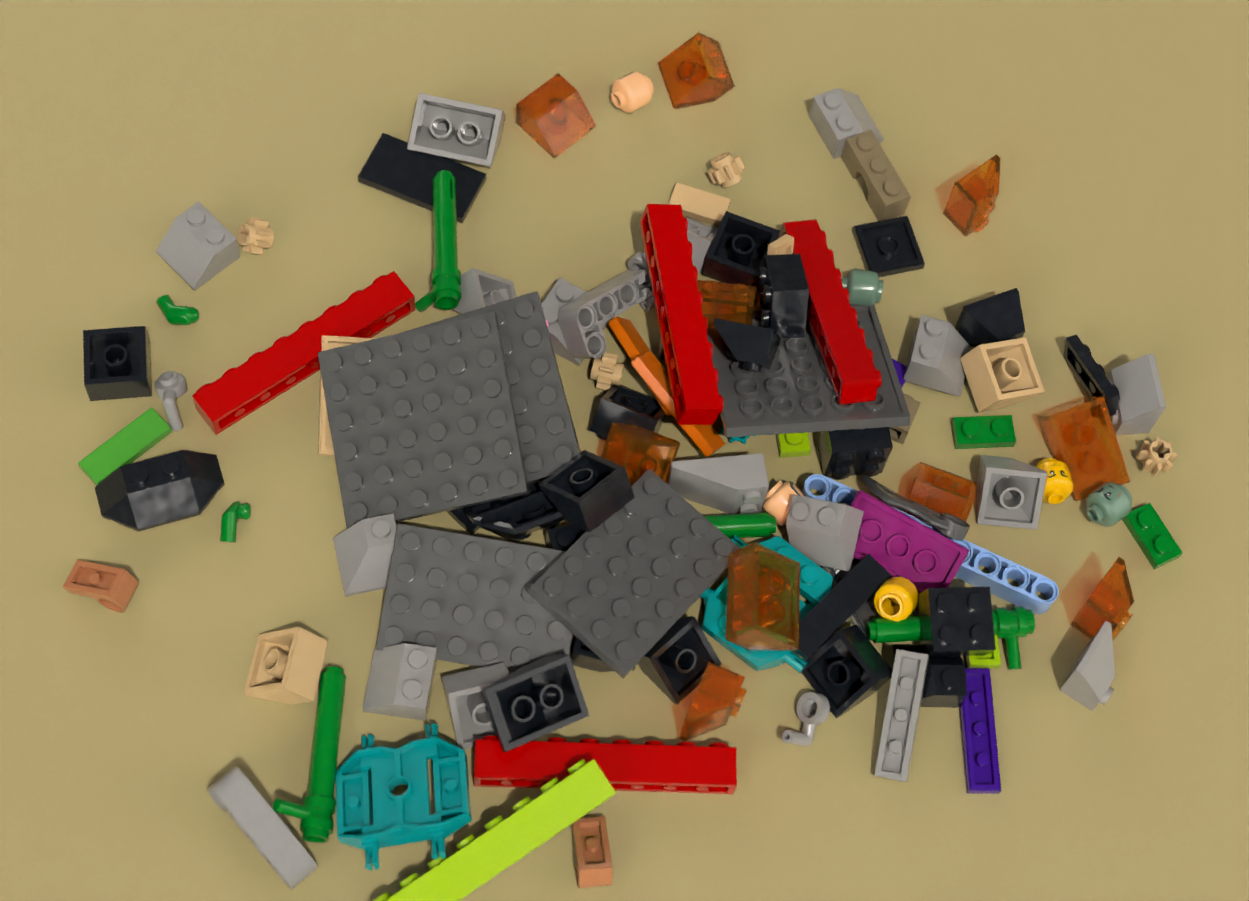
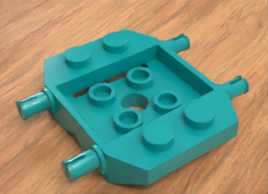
[701,535,833,673]
[336,724,471,870]

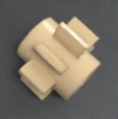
[708,152,745,188]
[237,217,274,255]
[590,352,624,391]
[1136,436,1177,476]

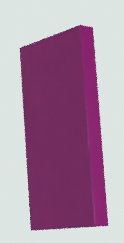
[851,490,969,594]

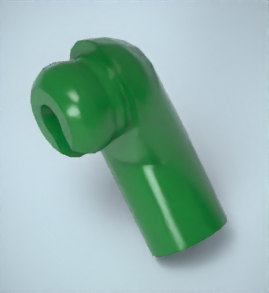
[156,295,199,325]
[220,501,251,542]

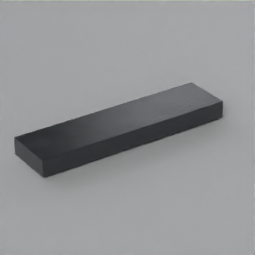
[783,553,891,661]

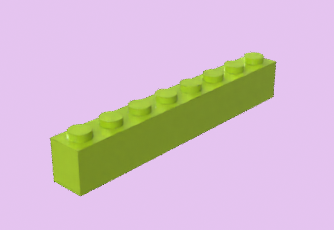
[374,759,616,901]

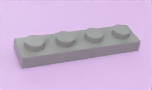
[874,649,929,783]

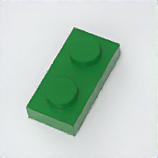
[951,415,1016,449]
[1122,503,1183,570]

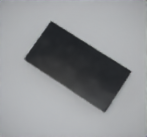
[358,133,486,224]

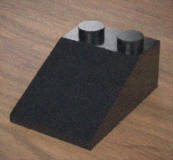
[482,654,590,752]

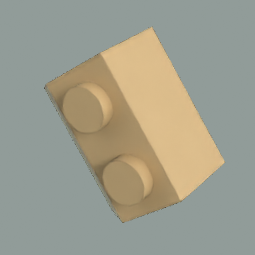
[960,337,1045,413]
[243,627,328,704]

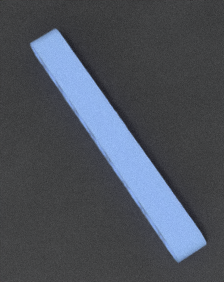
[802,474,1059,614]

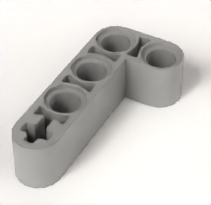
[558,269,653,359]
[206,767,318,890]

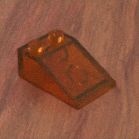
[1036,396,1130,501]

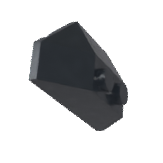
[95,450,225,532]
[464,480,566,541]

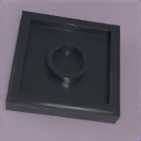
[852,216,925,277]

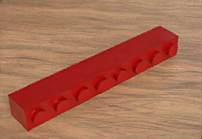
[639,204,724,425]
[781,219,882,405]
[192,271,415,435]
[474,735,737,794]

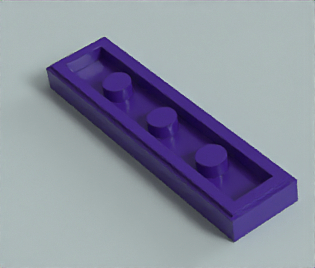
[960,668,1001,794]

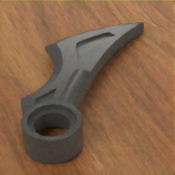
[861,476,970,541]

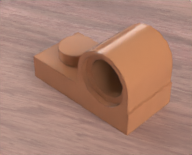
[63,560,139,613]
[572,816,613,888]

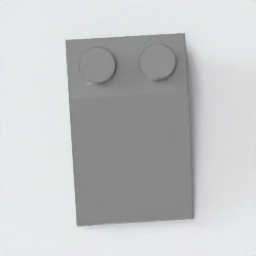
[667,453,769,514]

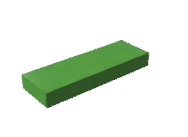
[78,407,172,486]

